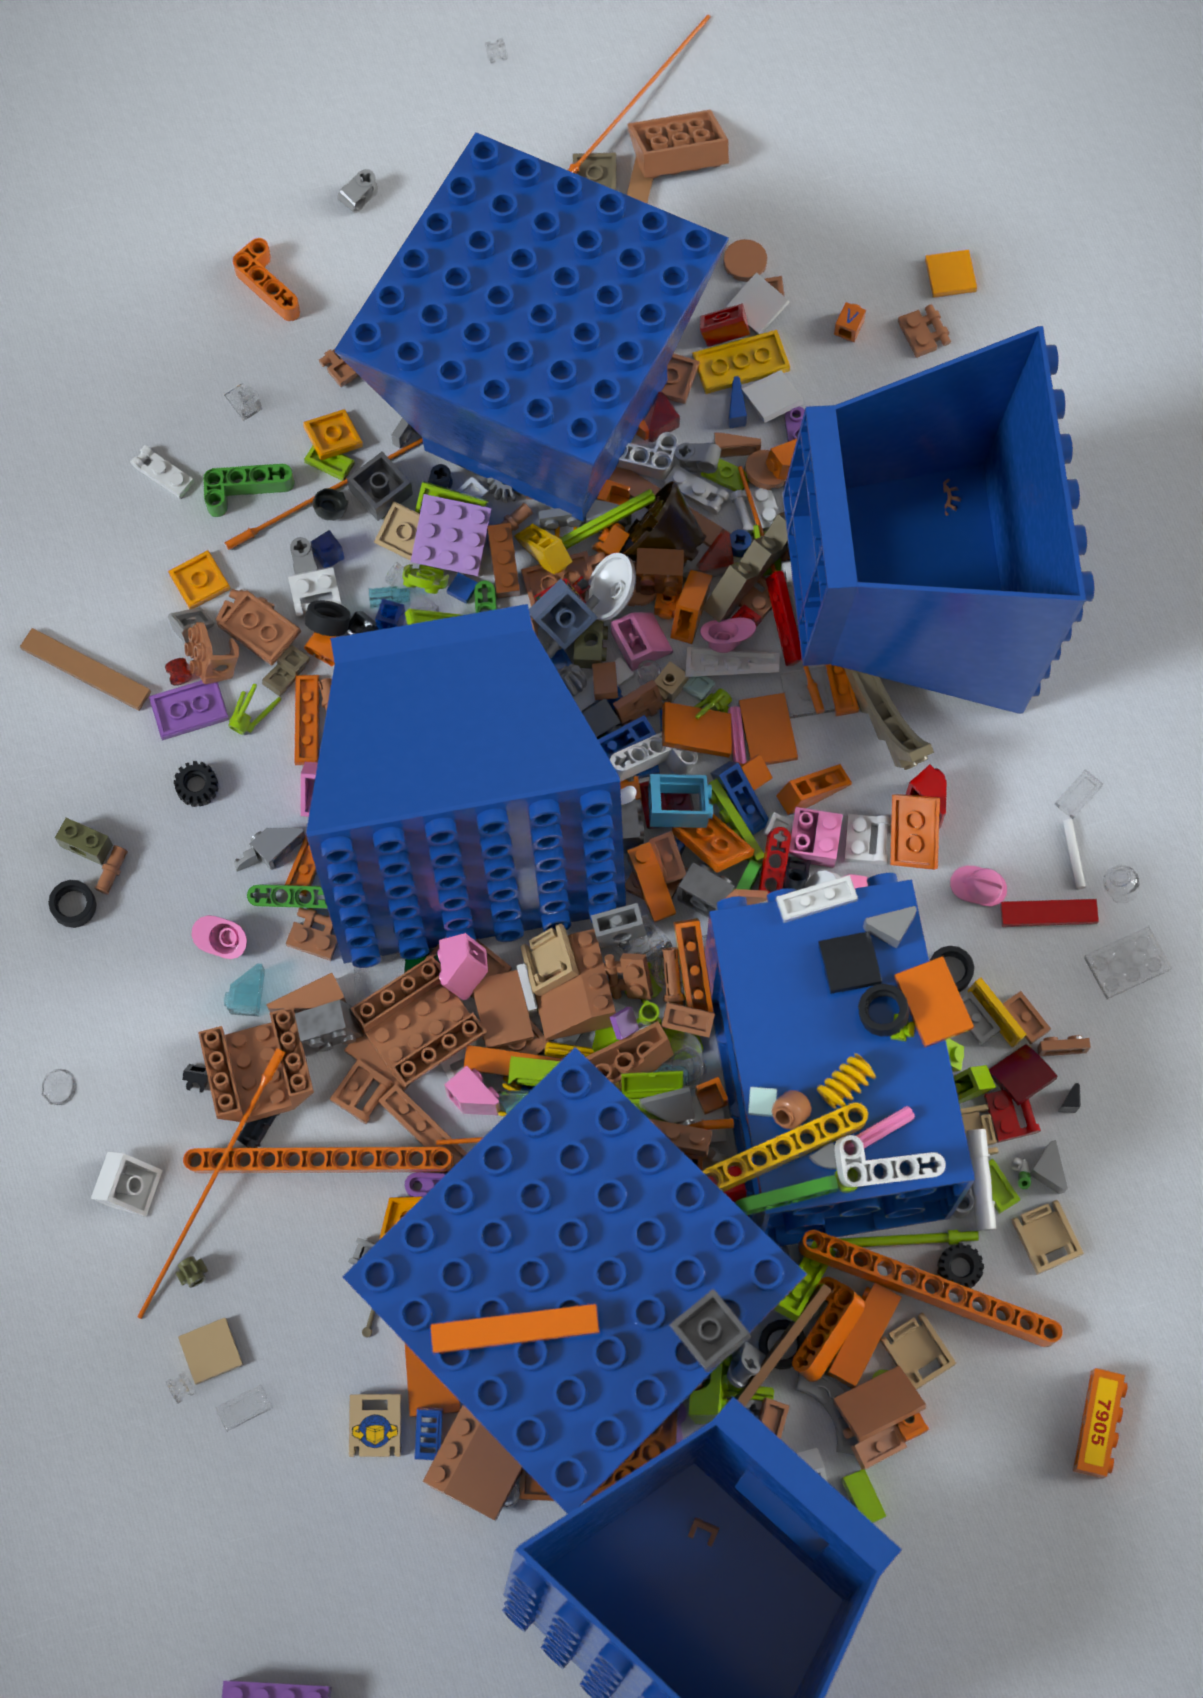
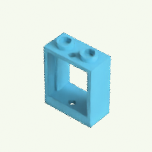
[648,774,713,828]

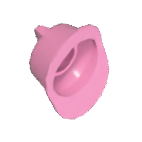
[700,618,756,653]
[950,865,1007,907]
[191,915,247,959]

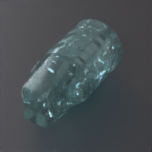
[368,586,410,609]

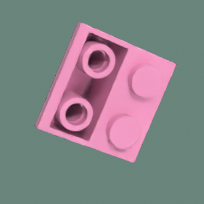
[611,613,673,671]
[789,807,843,868]
[438,933,488,1000]
[444,1065,501,1115]

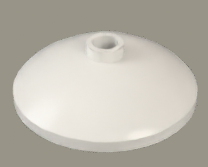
[585,553,636,621]

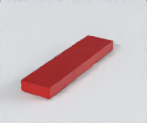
[766,571,802,667]
[1000,899,1099,927]

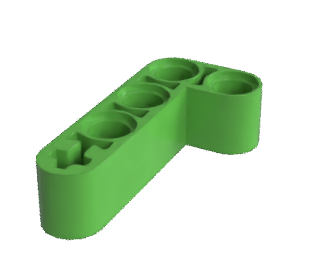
[203,464,295,517]

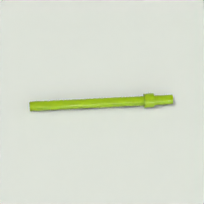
[832,1229,979,1249]

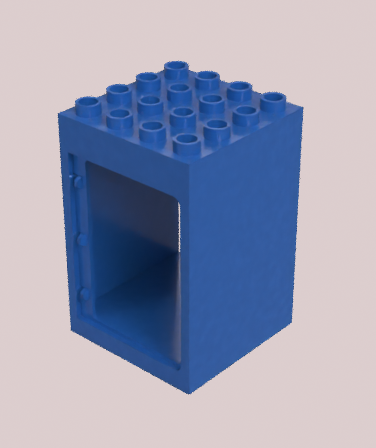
[705,873,975,1247]

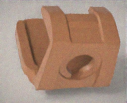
[184,622,239,684]

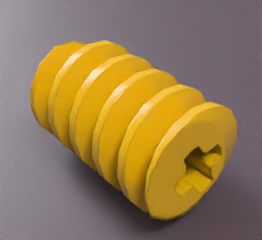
[817,1053,876,1109]

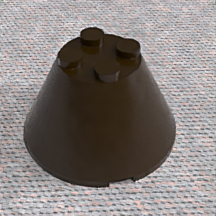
[619,481,707,568]

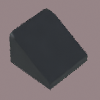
[346,611,379,635]
[1058,1083,1081,1113]

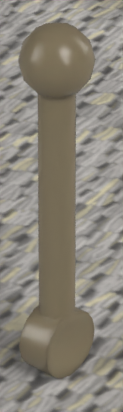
[362,1308,375,1338]

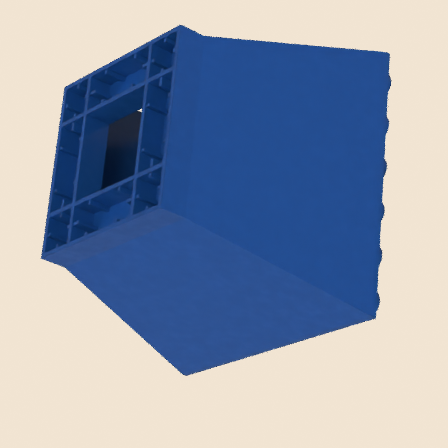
[334,132,729,522]
[782,326,1095,714]
[306,604,626,968]
[342,1047,807,1514]
[502,1397,902,1698]

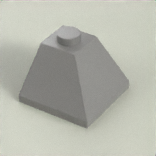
[639,1087,695,1126]

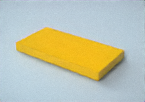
[692,330,791,394]

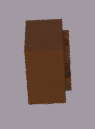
[636,548,684,596]

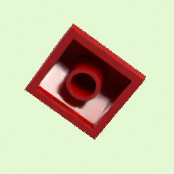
[700,303,750,347]

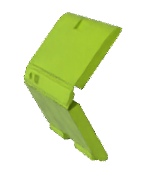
[621,1071,683,1122]

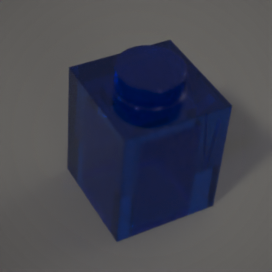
[310,530,345,568]
[375,598,406,630]

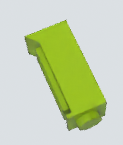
[508,1056,561,1086]

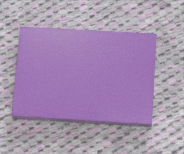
[149,680,229,741]

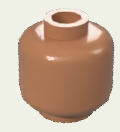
[772,1090,811,1130]

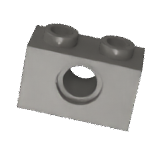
[591,903,647,948]

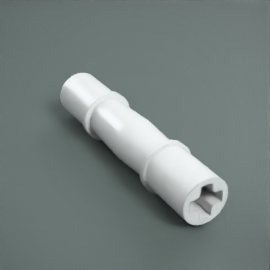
[966,1129,997,1231]

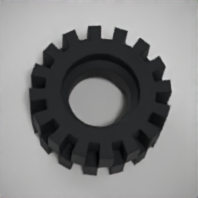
[174,761,219,807]
[937,1243,984,1288]

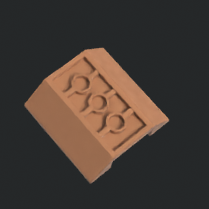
[350,955,487,1087]
[198,1006,314,1123]

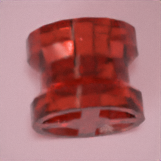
[164,658,193,686]

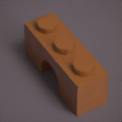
[488,523,520,599]

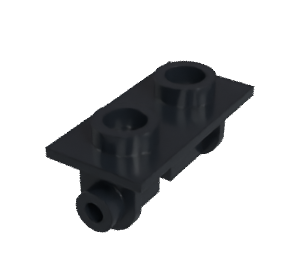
[237,1114,280,1148]

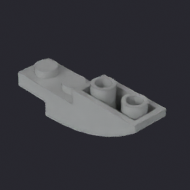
[538,500,632,531]

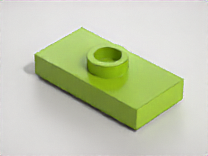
[701,458,749,491]

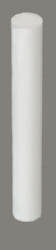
[1063,819,1086,889]

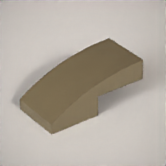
[262,645,310,697]

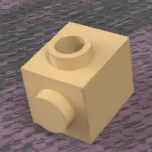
[654,662,688,703]

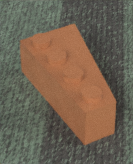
[586,1021,674,1092]

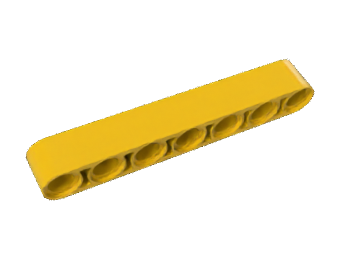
[702,1103,868,1192]

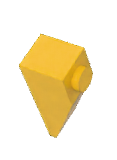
[514,523,572,574]

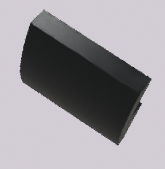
[818,931,882,994]

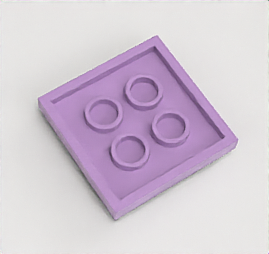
[411,494,492,576]

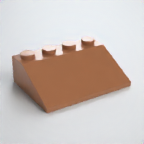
[627,109,729,178]
[535,929,616,1041]
[422,1405,523,1521]

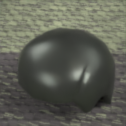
[313,488,349,521]

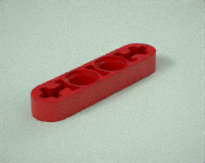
[758,827,791,893]

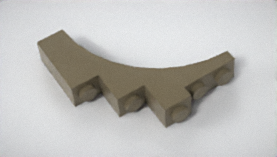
[702,512,789,623]
[844,668,934,770]

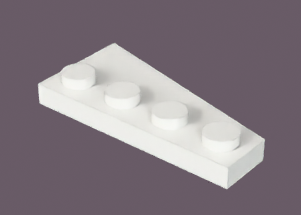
[685,647,780,677]

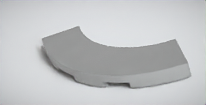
[796,1374,859,1456]

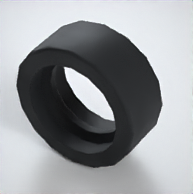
[305,600,351,637]
[48,880,97,928]
[929,946,975,992]
[858,984,909,1037]
[758,1319,806,1370]

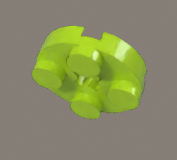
[402,564,449,594]

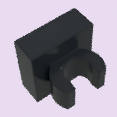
[182,1064,209,1093]

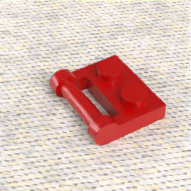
[984,1089,1041,1143]

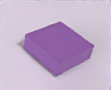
[610,1007,639,1040]

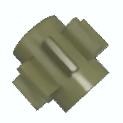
[175,1256,208,1288]

